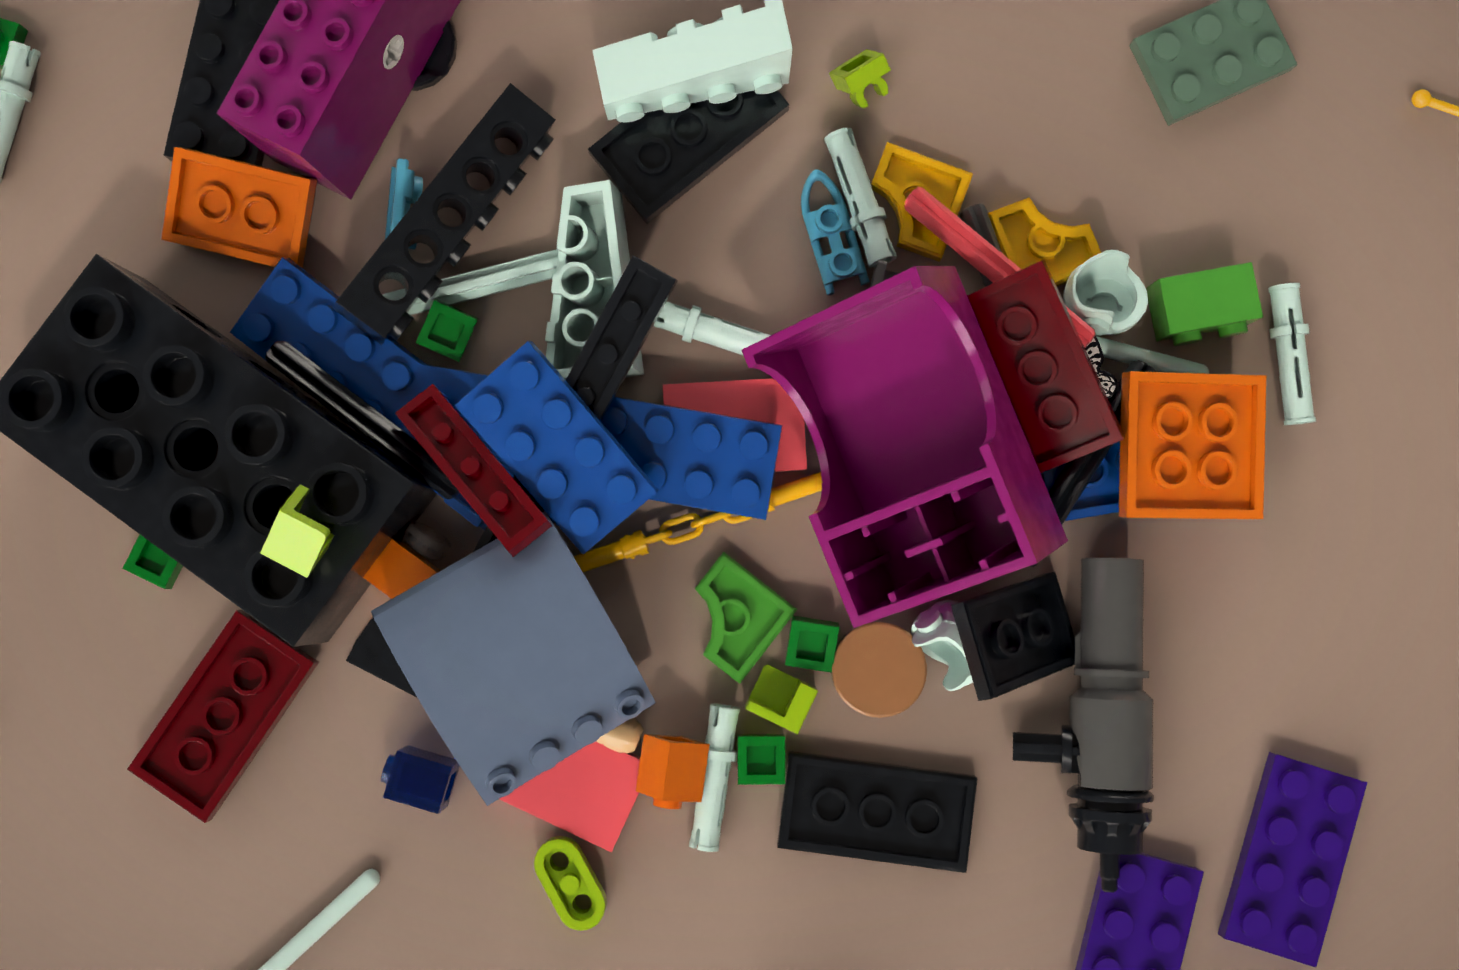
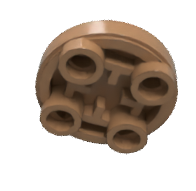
[831,622,927,718]

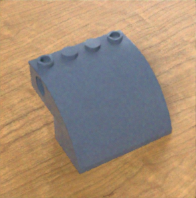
[371,511,656,806]

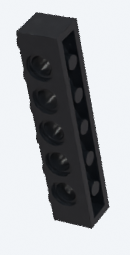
[334,83,556,345]

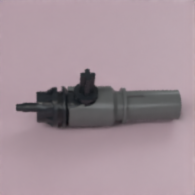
[1013,558,1154,893]

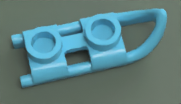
[385,158,423,250]
[801,169,870,295]

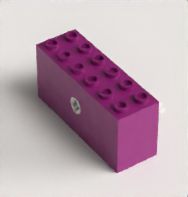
[216,0,461,200]

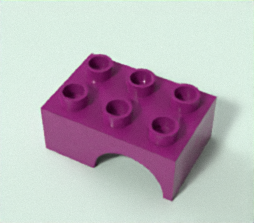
[742,266,1068,628]

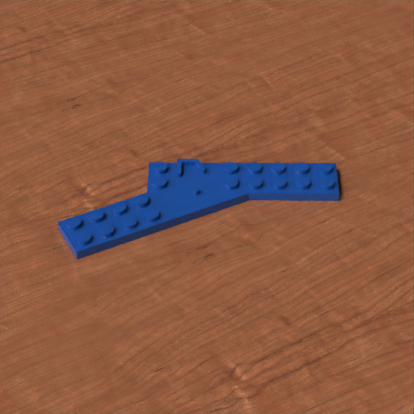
[230,257,783,530]

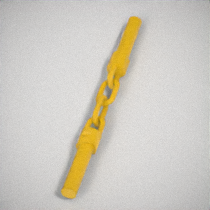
[573,471,822,572]

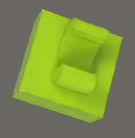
[829,49,891,109]

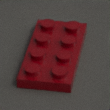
[967,259,1125,473]
[127,610,319,823]

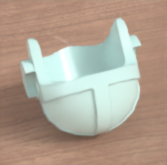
[1063,249,1148,336]
[911,600,973,691]

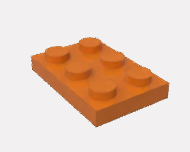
[161,147,317,268]

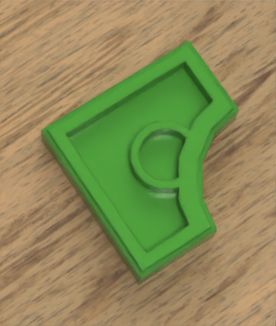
[695,552,798,684]

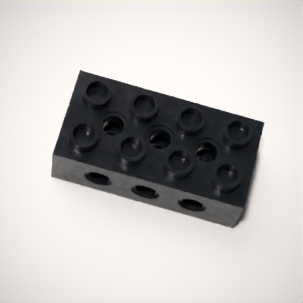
[0,254,437,647]

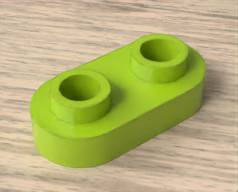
[534,836,607,931]

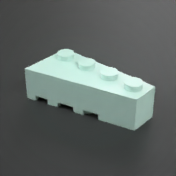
[592,0,793,122]
[545,180,644,380]

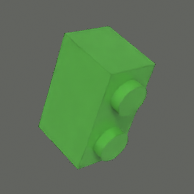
[1146,262,1263,346]

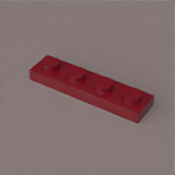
[395,384,552,557]

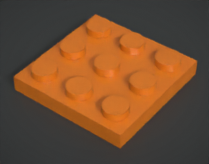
[1119,371,1267,519]

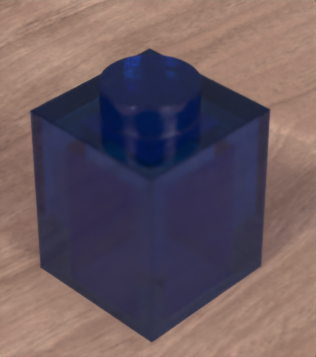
[381,745,460,814]

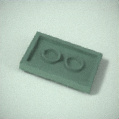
[1129,0,1298,126]

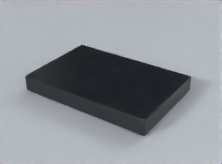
[951,571,1075,701]

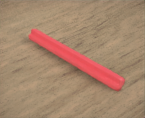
[904,187,1095,348]

